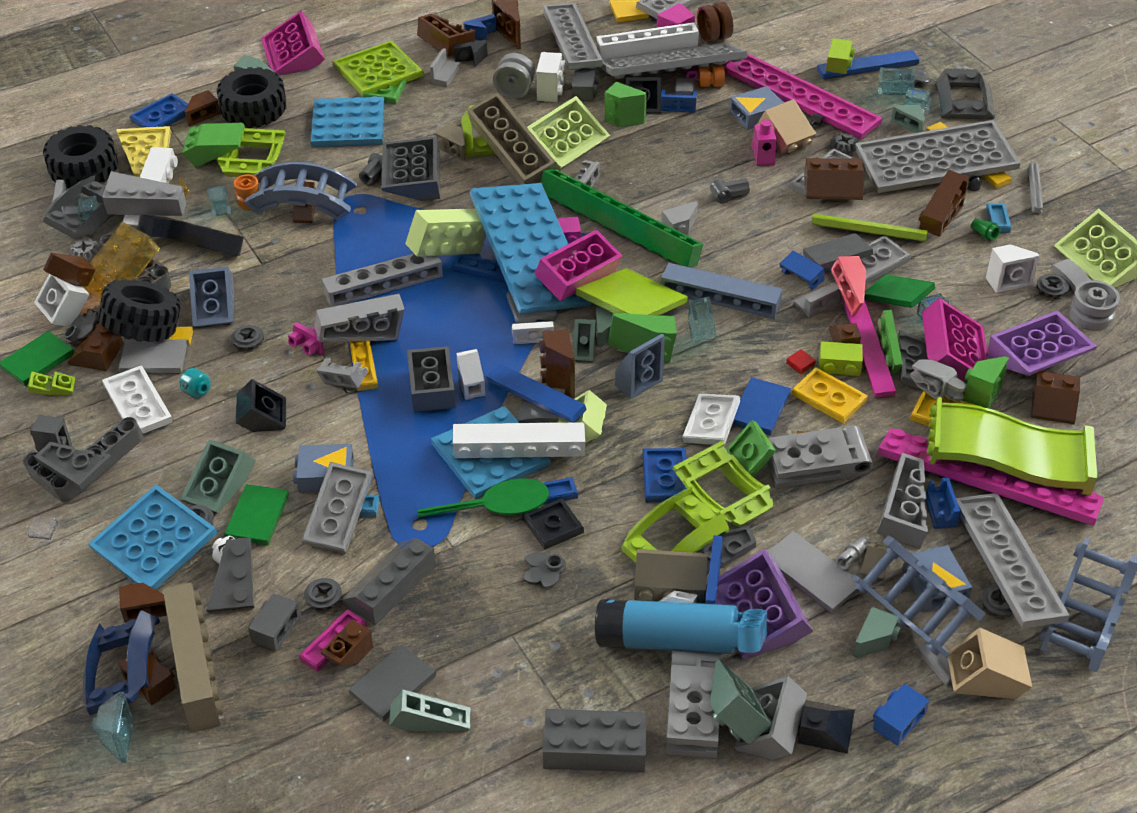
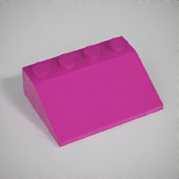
[261,10,325,75]
[922,298,988,381]

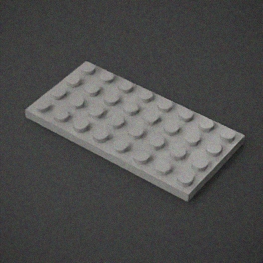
[599,42,748,78]
[855,120,1020,193]

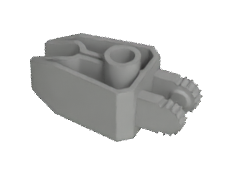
[910,359,966,402]

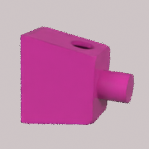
[657,3,697,28]
[752,120,776,166]

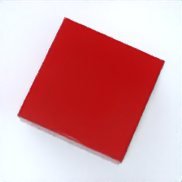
[786,349,816,374]

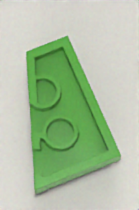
[876,310,903,374]

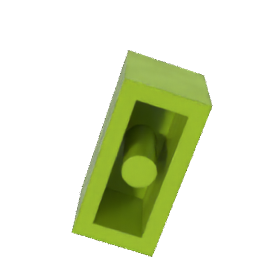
[826,38,855,74]
[819,341,863,376]

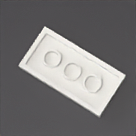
[102,365,173,434]

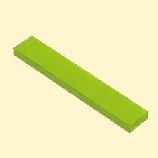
[811,214,928,241]

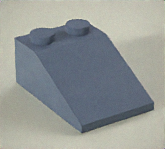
[189,266,234,328]
[615,334,665,399]

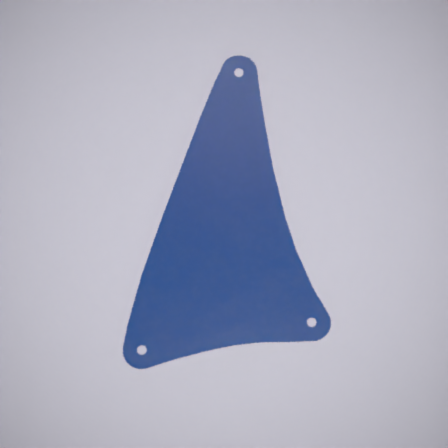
[334,194,587,547]

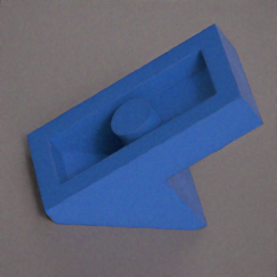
[463,14,496,41]

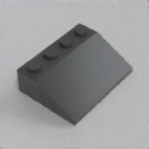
[381,136,440,201]

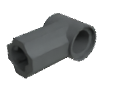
[359,153,382,185]
[710,178,750,204]

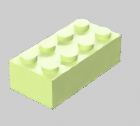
[405,209,486,257]

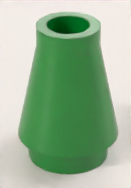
[971,218,1000,240]

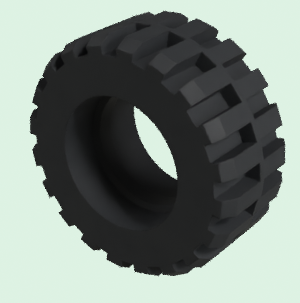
[217,67,287,128]
[43,125,118,188]
[98,279,181,342]

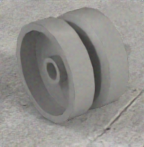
[493,53,535,99]
[1069,280,1120,330]

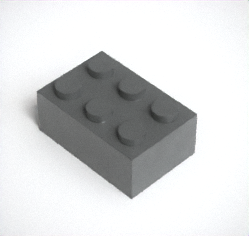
[407,346,456,412]

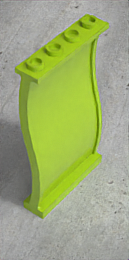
[927,397,1097,496]

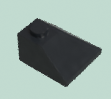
[625,77,661,113]
[798,700,855,754]

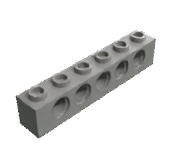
[322,253,443,307]

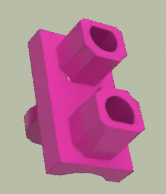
[288,322,325,356]

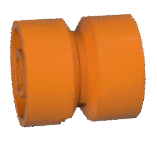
[698,64,725,88]
[234,175,259,210]

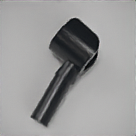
[809,114,823,126]

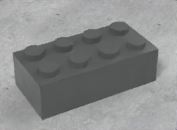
[543,709,646,772]

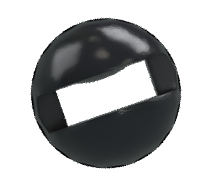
[967,175,981,191]

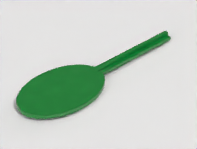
[417,478,549,518]

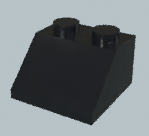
[236,379,286,432]

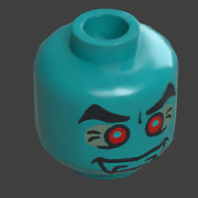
[179,368,211,398]

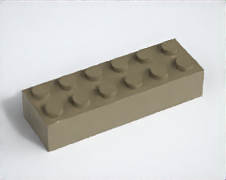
[467,92,557,185]
[163,582,223,732]

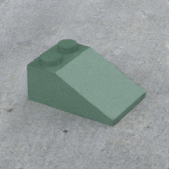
[180,439,256,513]
[710,659,771,745]

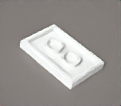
[682,394,740,445]

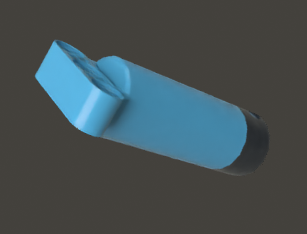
[595,599,767,654]

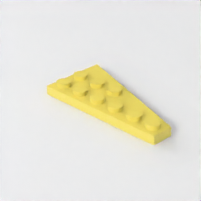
[116,126,171,177]

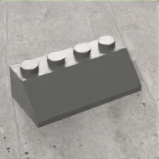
[340,538,436,625]

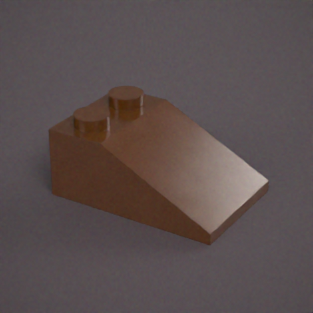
[491,0,521,50]

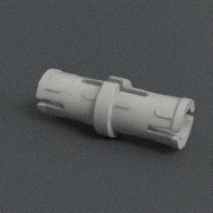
[835,536,871,570]

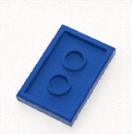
[130,93,188,128]
[732,377,791,435]
[642,448,687,503]
[705,535,723,604]

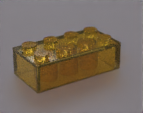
[83,222,160,302]

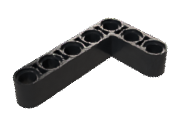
[136,214,244,256]

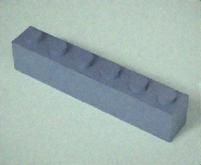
[661,263,783,319]

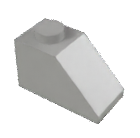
[662,201,698,235]

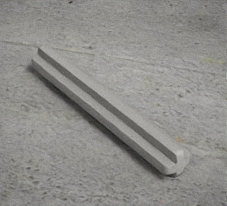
[1028,162,1043,214]

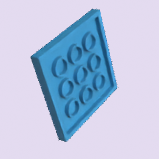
[311,96,384,147]
[431,406,550,499]
[88,485,218,590]

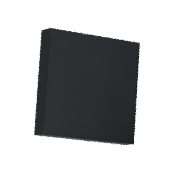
[523,498,584,550]

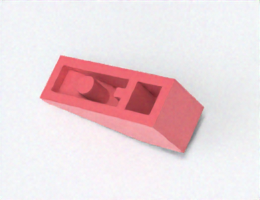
[830,256,866,316]

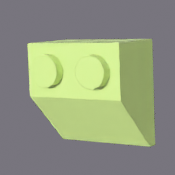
[558,390,607,444]

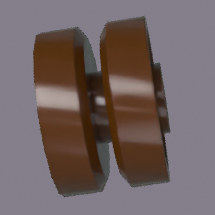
[697,1,734,43]

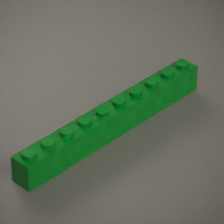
[541,168,704,267]

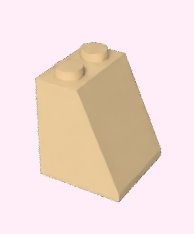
[757,99,816,154]
[947,627,1032,699]

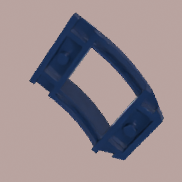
[83,610,160,715]

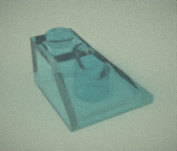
[92,692,134,763]

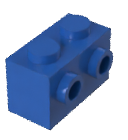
[873,683,929,746]

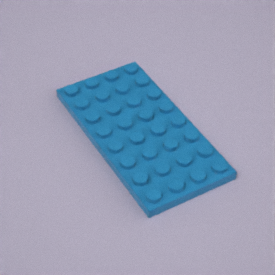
[469,183,592,314]

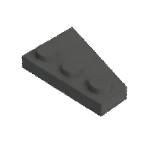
[898,330,928,390]
[34,442,114,490]
[696,525,756,575]
[206,537,255,612]

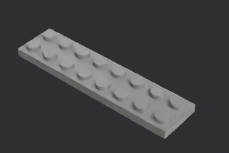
[543,3,603,70]
[956,493,1069,629]

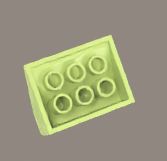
[527,96,610,169]
[1054,209,1137,288]

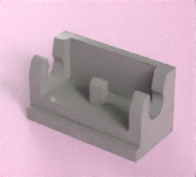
[575,160,600,187]
[316,358,368,389]

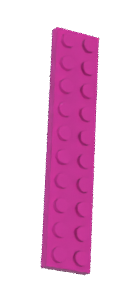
[723,53,882,139]
[877,428,1104,526]

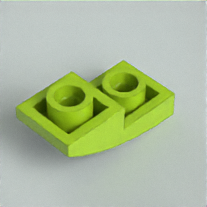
[27,372,75,396]

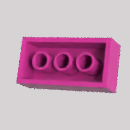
[534,229,622,301]

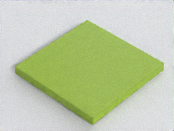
[332,40,424,98]
[576,268,688,315]

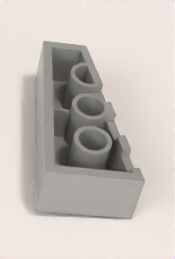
[102,171,186,216]
[314,294,405,342]
[877,453,928,548]

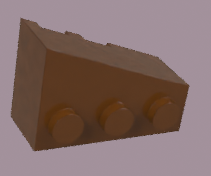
[417,14,475,56]
[918,170,969,237]

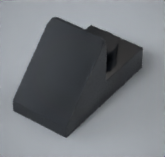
[453,40,488,67]

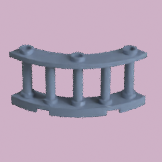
[244,162,357,221]
[851,535,986,658]
[1039,537,1137,672]

